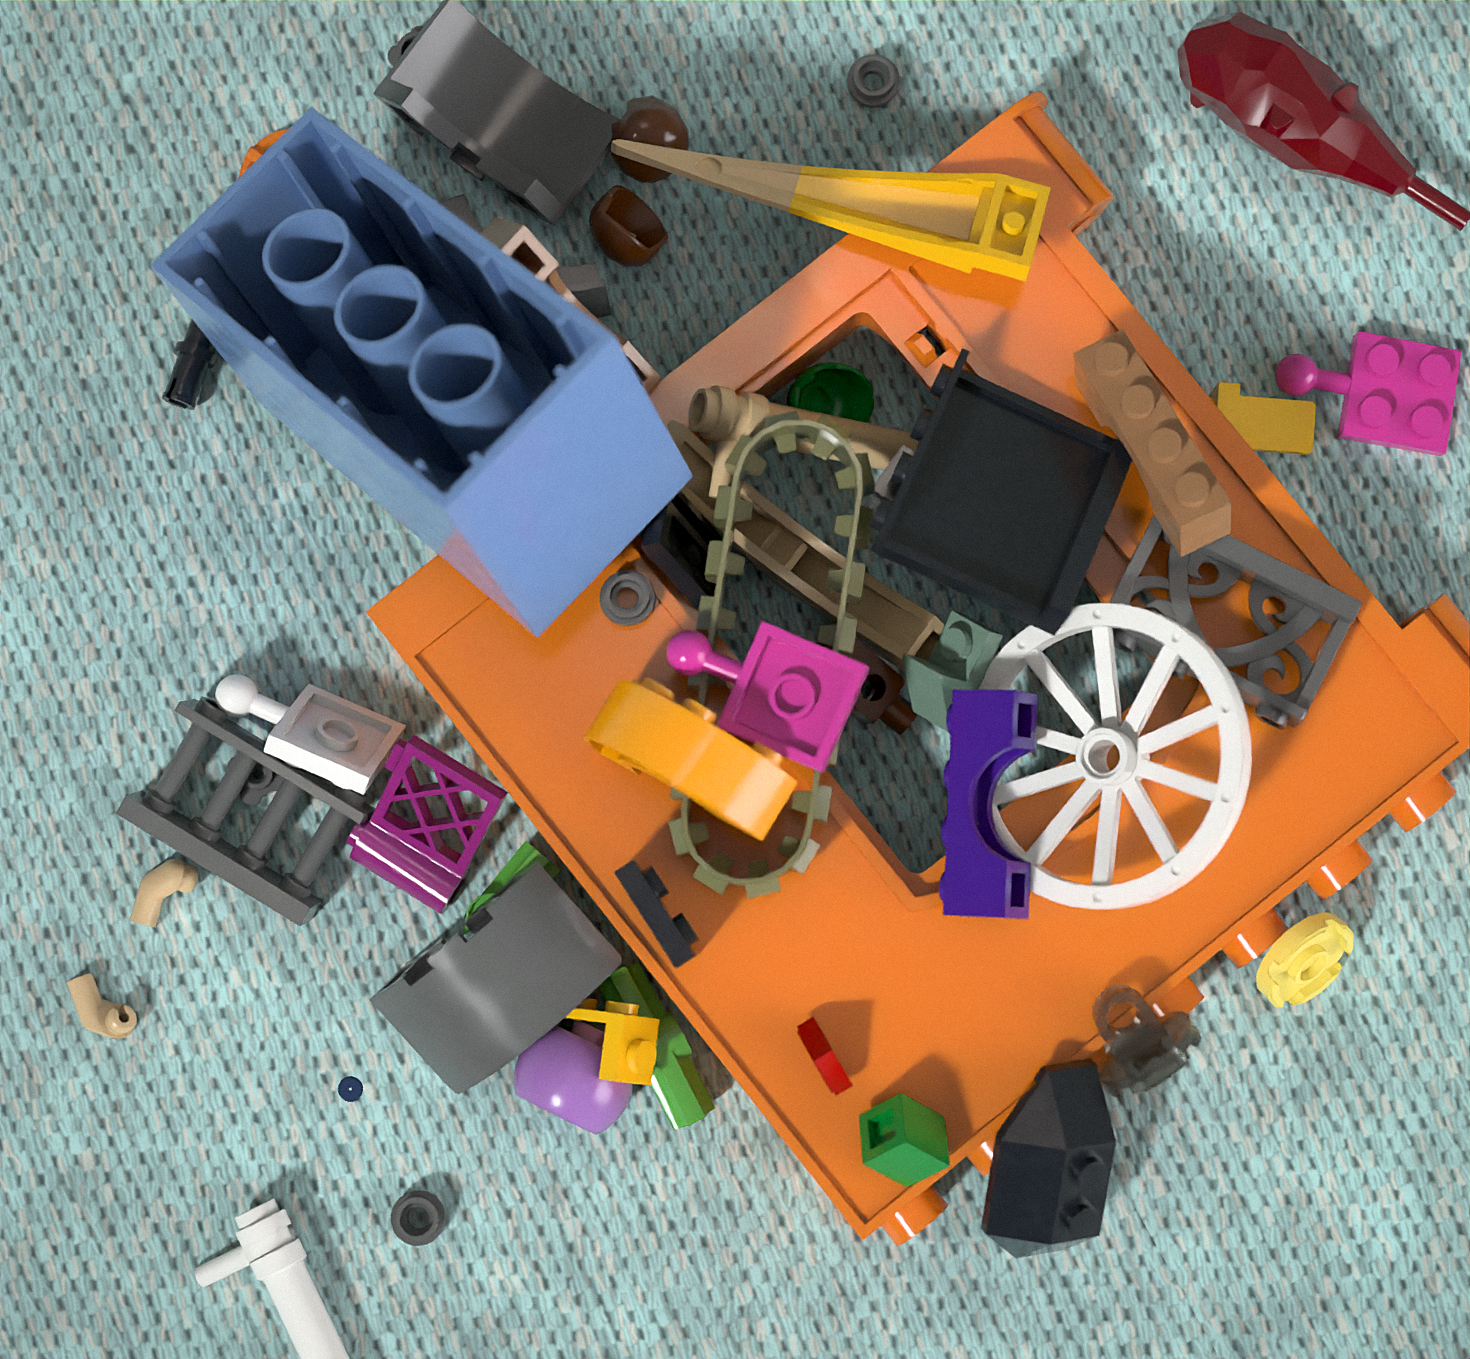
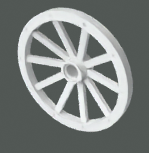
[978,603,1251,909]

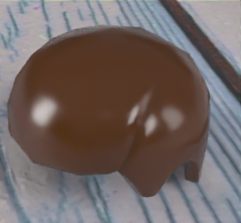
[611,95,690,183]
[589,185,668,266]

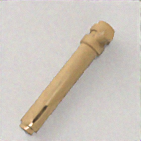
[688,385,918,498]

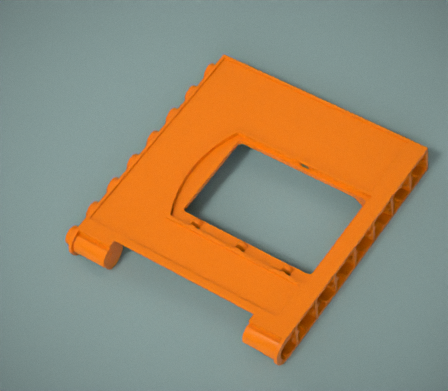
[365,90,1470,1247]

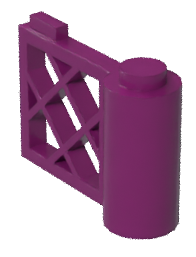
[346,735,508,915]

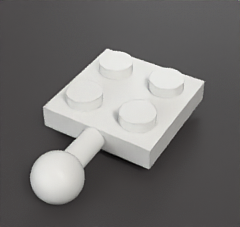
[215,674,406,795]

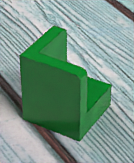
[859,1093,950,1187]

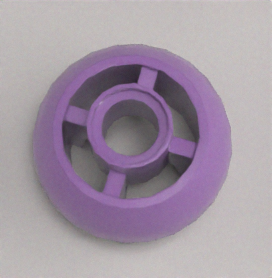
[513,1020,633,1135]

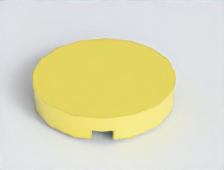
[1256,912,1354,1008]

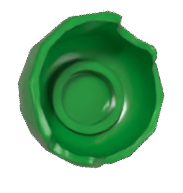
[787,362,874,423]

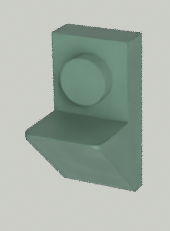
[902,611,1003,733]

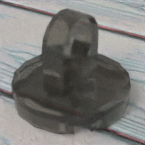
[1092,985,1201,1098]

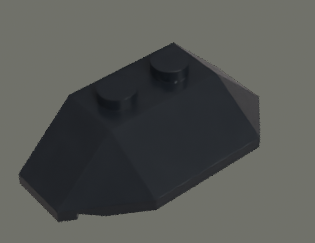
[981,1058,1116,1259]

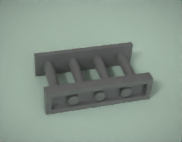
[116,696,375,926]

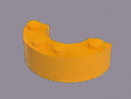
[583,677,797,841]

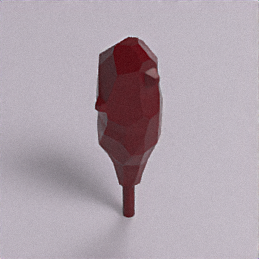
[1178,11,1470,231]

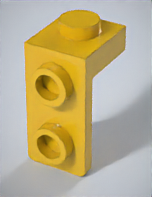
[1209,382,1316,455]
[565,998,660,1086]

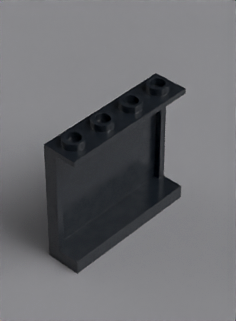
[869,348,1132,636]

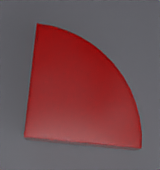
[796,1016,853,1096]

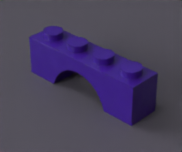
[939,690,1038,919]

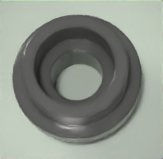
[847,54,900,108]
[600,570,655,626]
[391,1190,446,1246]

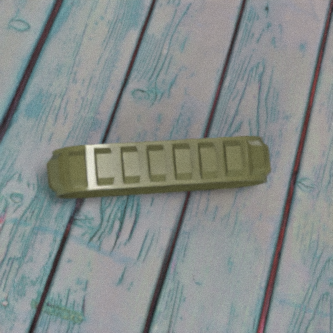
[669,410,875,900]

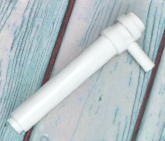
[194,1198,349,1359]

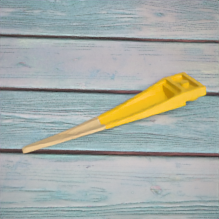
[611,139,1051,282]

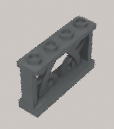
[1108,513,1363,730]

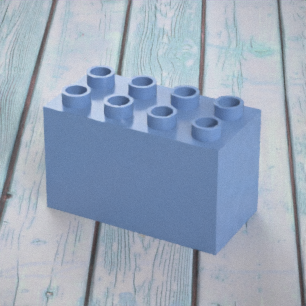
[150,107,693,638]

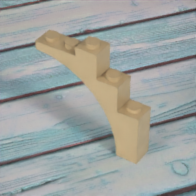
[666,419,945,671]

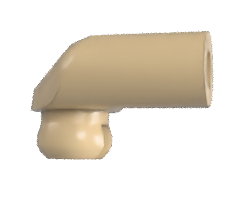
[129,859,198,928]
[66,973,137,1039]

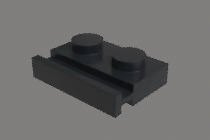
[641,490,732,611]
[614,860,700,969]

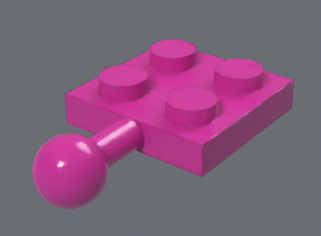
[1275,331,1462,456]
[667,621,869,773]

